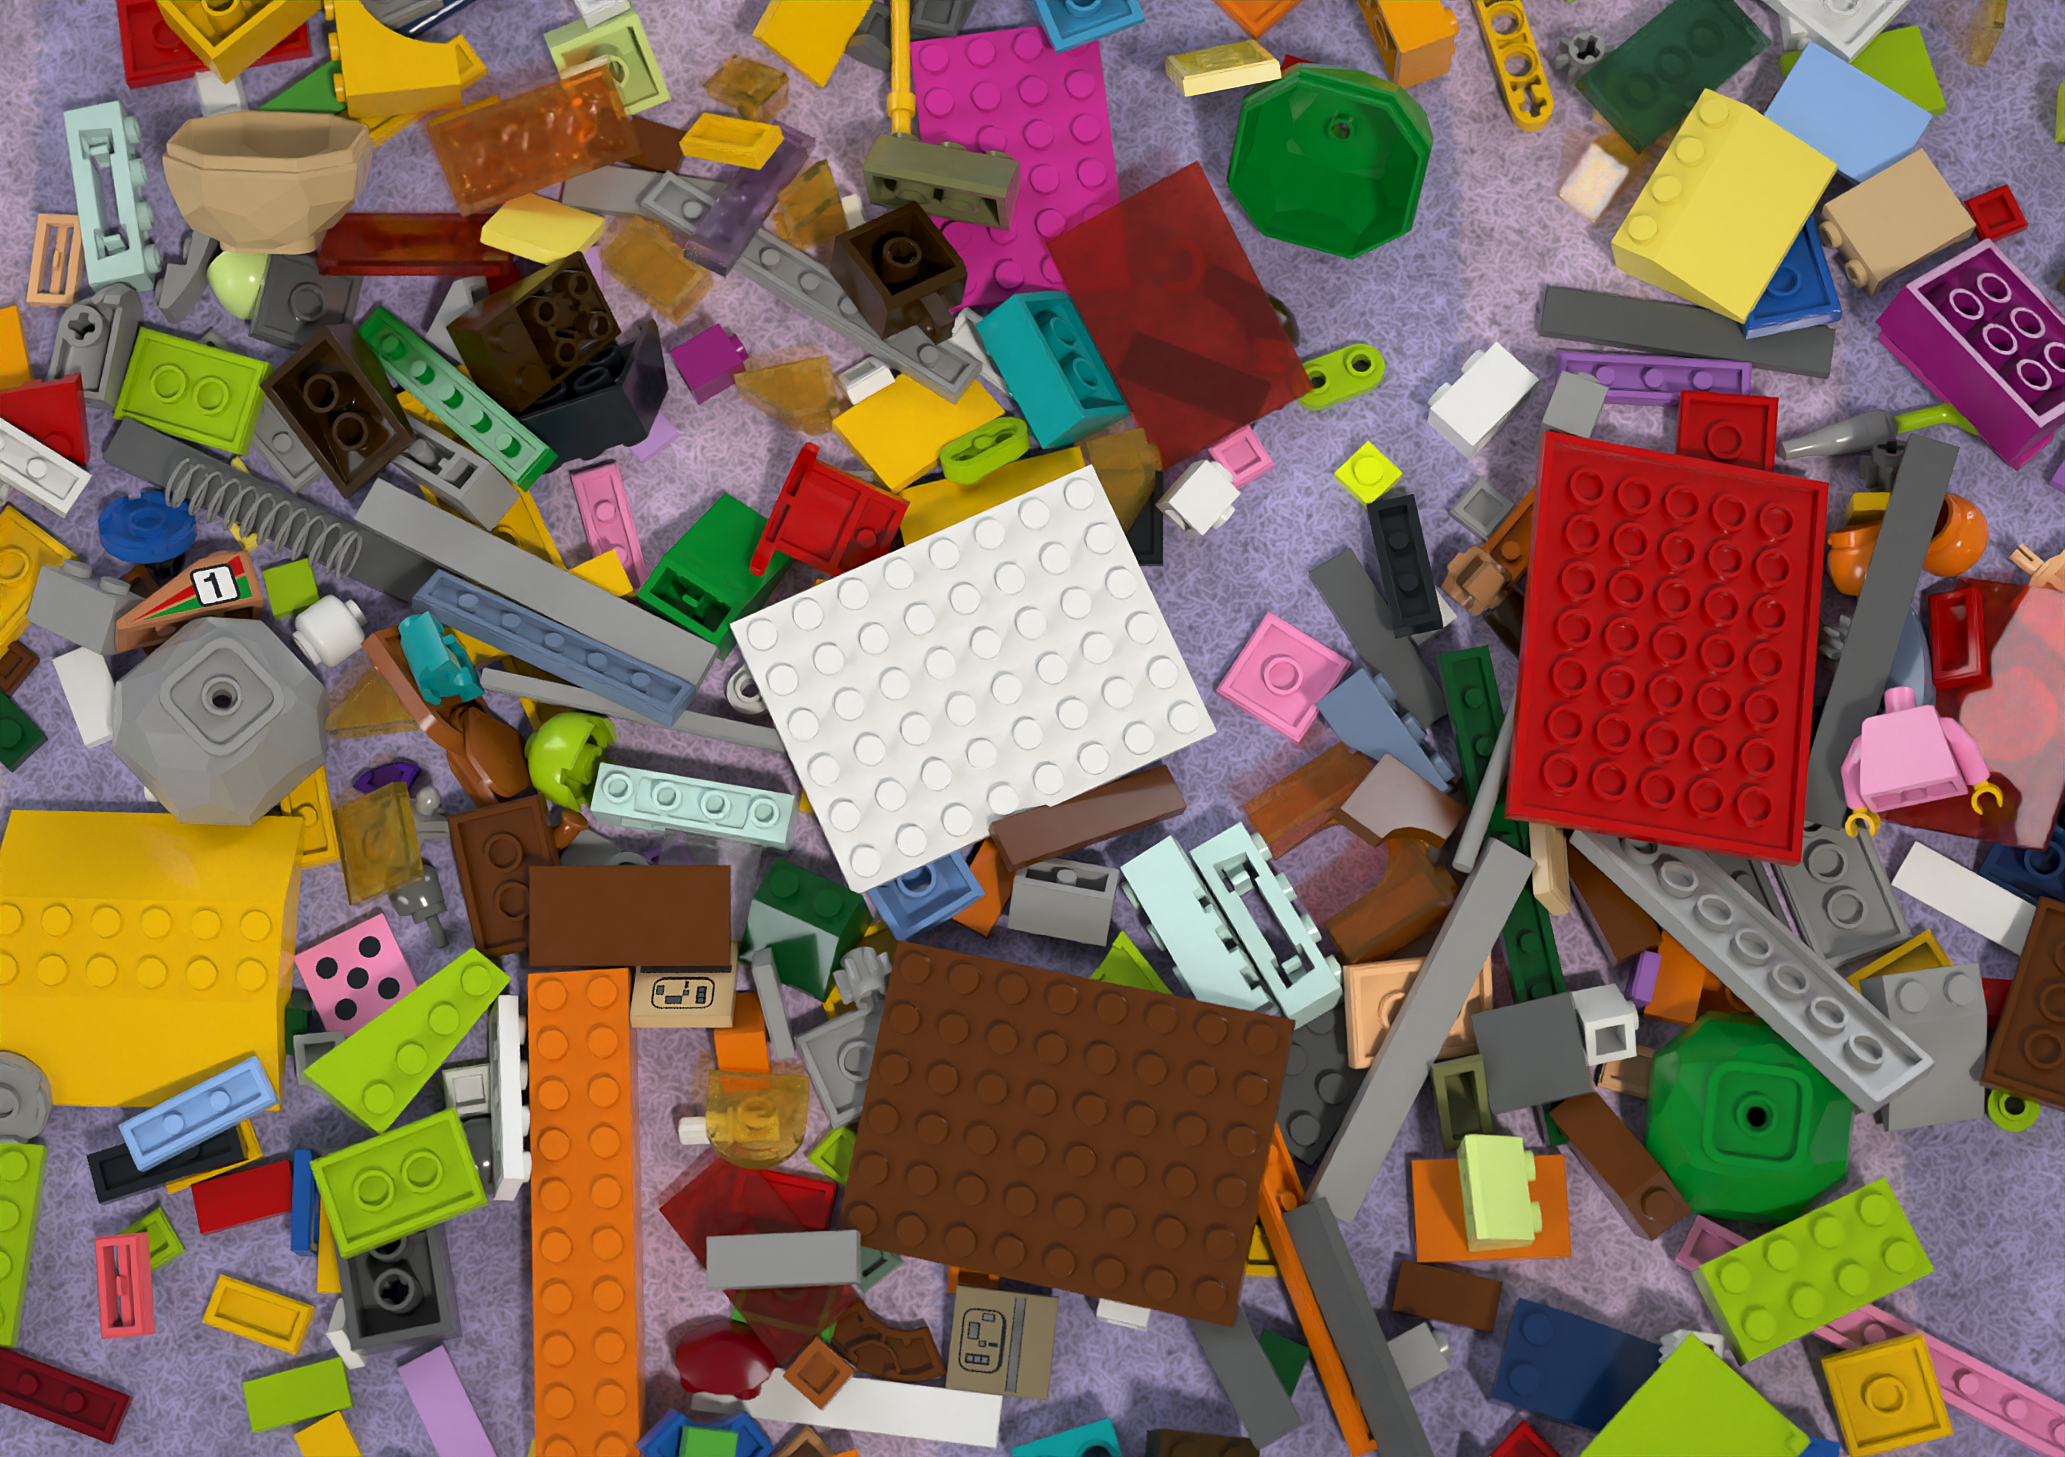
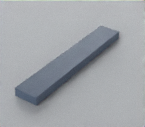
[412,569,696,728]

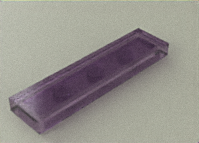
[683,119,816,278]

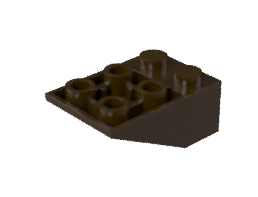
[446,251,622,412]

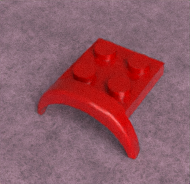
[750,442,910,577]

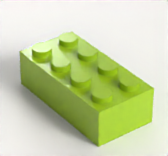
[1691,1176,1935,1368]

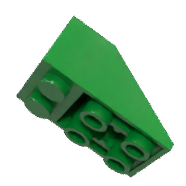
[636,493,796,662]

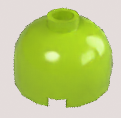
[525,710,617,812]

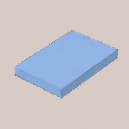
[1763,40,1933,185]

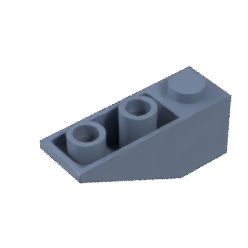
[1315,668,1459,795]

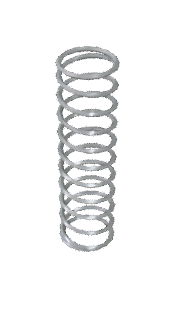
[165,458,362,580]

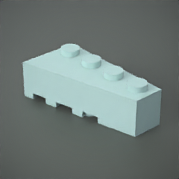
[1120,835,1281,1015]

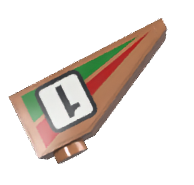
[114,549,264,653]

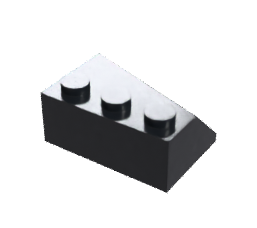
[505,318,669,475]

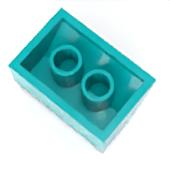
[975,290,1136,449]

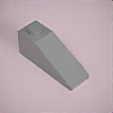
[391,413,521,532]

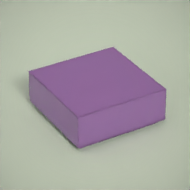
[1624,950,1662,1013]

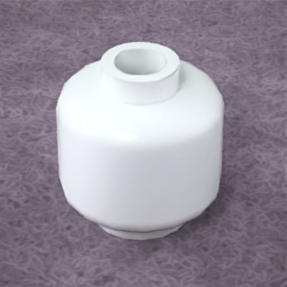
[292,595,368,668]

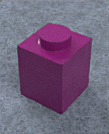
[669,323,749,405]

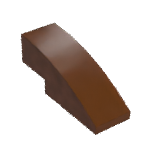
[1565,828,1663,969]

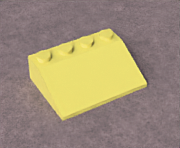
[1611,88,1838,324]

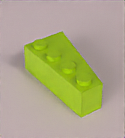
[301,947,512,1137]

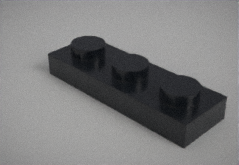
[1366,494,1444,639]
[86,1123,249,1205]

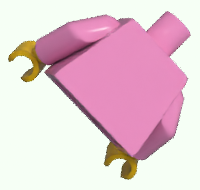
[1841,687,2003,838]

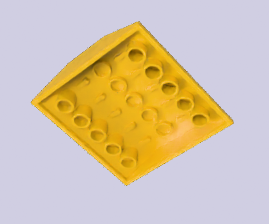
[0,810,306,1112]

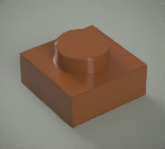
[783,1337,857,1411]

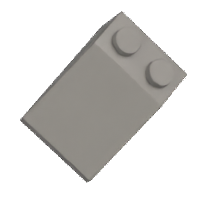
[1859,962,1987,1132]

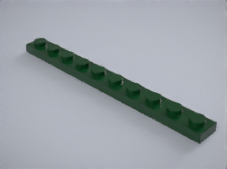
[1436,645,1568,1148]

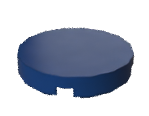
[98,491,197,564]

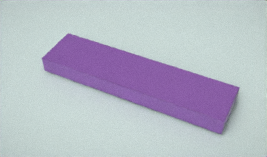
[1555,351,1752,408]

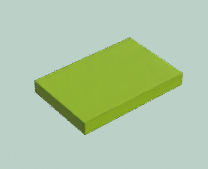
[1779,25,1947,117]
[112,327,275,457]
[309,1107,490,1260]

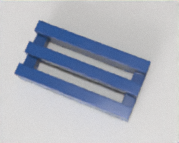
[290,1149,321,1257]

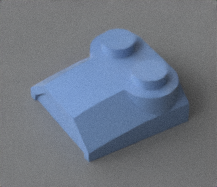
[866,850,985,942]

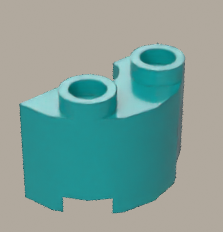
[398,611,486,705]

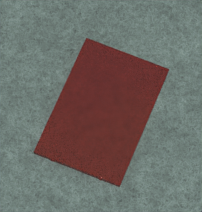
[1045,160,1315,471]
[1877,576,2065,853]

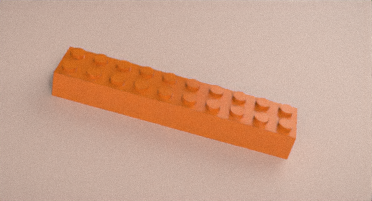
[528,968,647,1457]

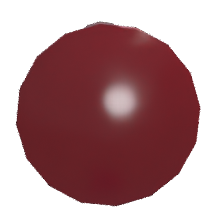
[675,1320,777,1400]

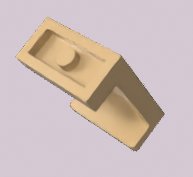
[1818,148,1976,297]

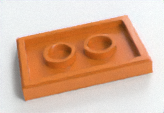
[1411,1154,1571,1264]

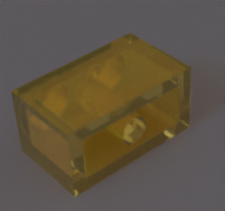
[599,214,714,327]

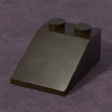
[259,323,417,500]

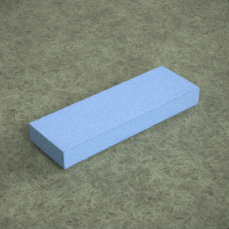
[118,1056,280,1172]

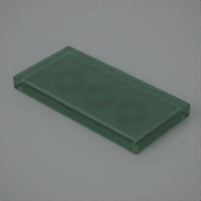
[1574,0,1772,155]

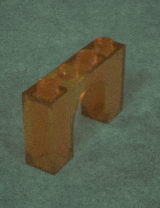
[1242,741,1458,965]

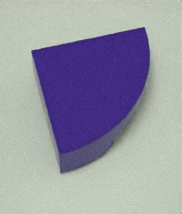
[353,762,422,808]

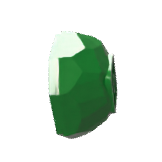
[1226,63,1434,260]
[1642,1011,1856,1226]

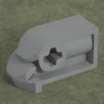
[47,283,144,411]

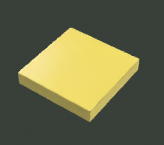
[480,189,606,266]

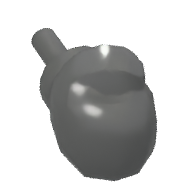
[389,865,450,949]

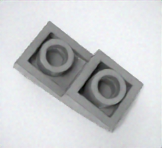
[155,230,222,324]

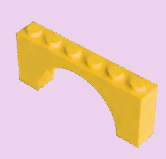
[324,0,463,120]

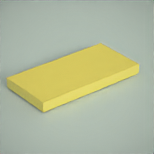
[1163,39,1282,97]

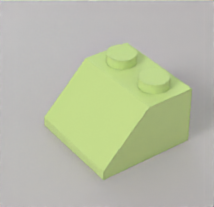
[543,0,671,134]
[1457,1134,1542,1252]

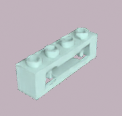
[63,100,161,293]
[590,763,799,856]
[1189,822,1345,1030]

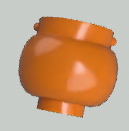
[1922,494,1989,577]
[1827,519,1883,599]

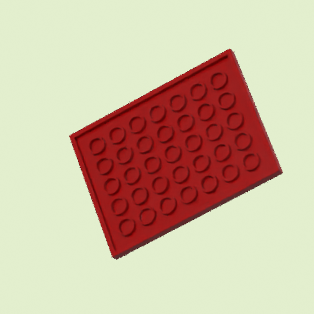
[1504,431,1829,867]

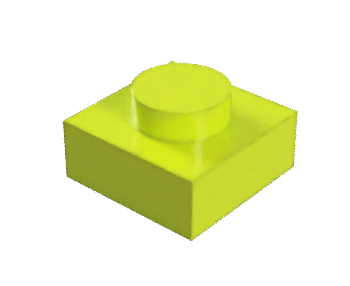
[1334,441,1403,509]

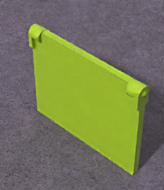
[1578,1332,1811,1457]

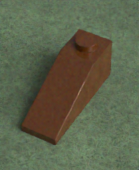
[1546,1091,1692,1242]

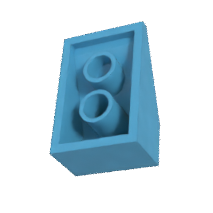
[1028,0,1145,55]

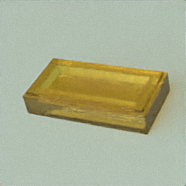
[1967,0,2007,67]

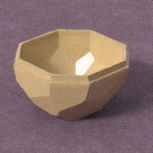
[162,110,374,254]

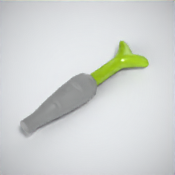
[1779,402,1979,461]

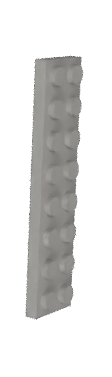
[1569,830,1936,1116]

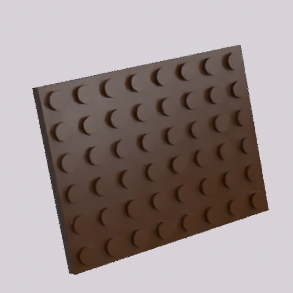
[837,940,1296,1327]

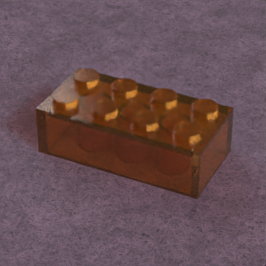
[427,54,642,217]

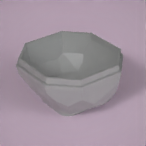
[112,617,329,826]

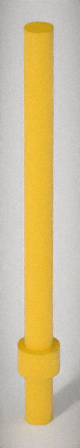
[887,0,915,135]

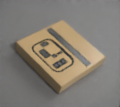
[630,942,740,1028]

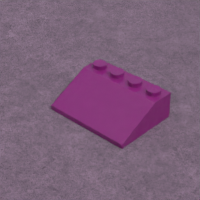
[1876,237,2065,463]

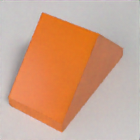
[714,992,773,1095]

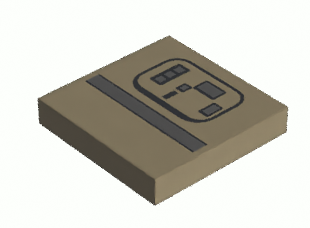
[945,1284,1060,1401]

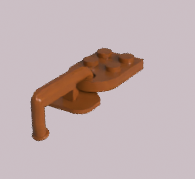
[361,625,589,853]

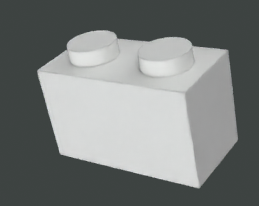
[1427,342,1539,461]

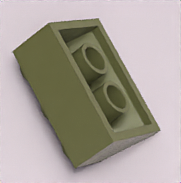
[862,132,1022,231]

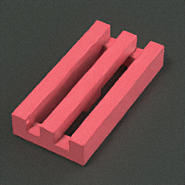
[95,1232,155,1339]

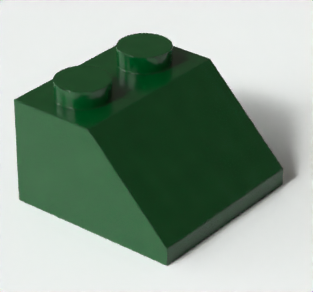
[738,857,873,1003]

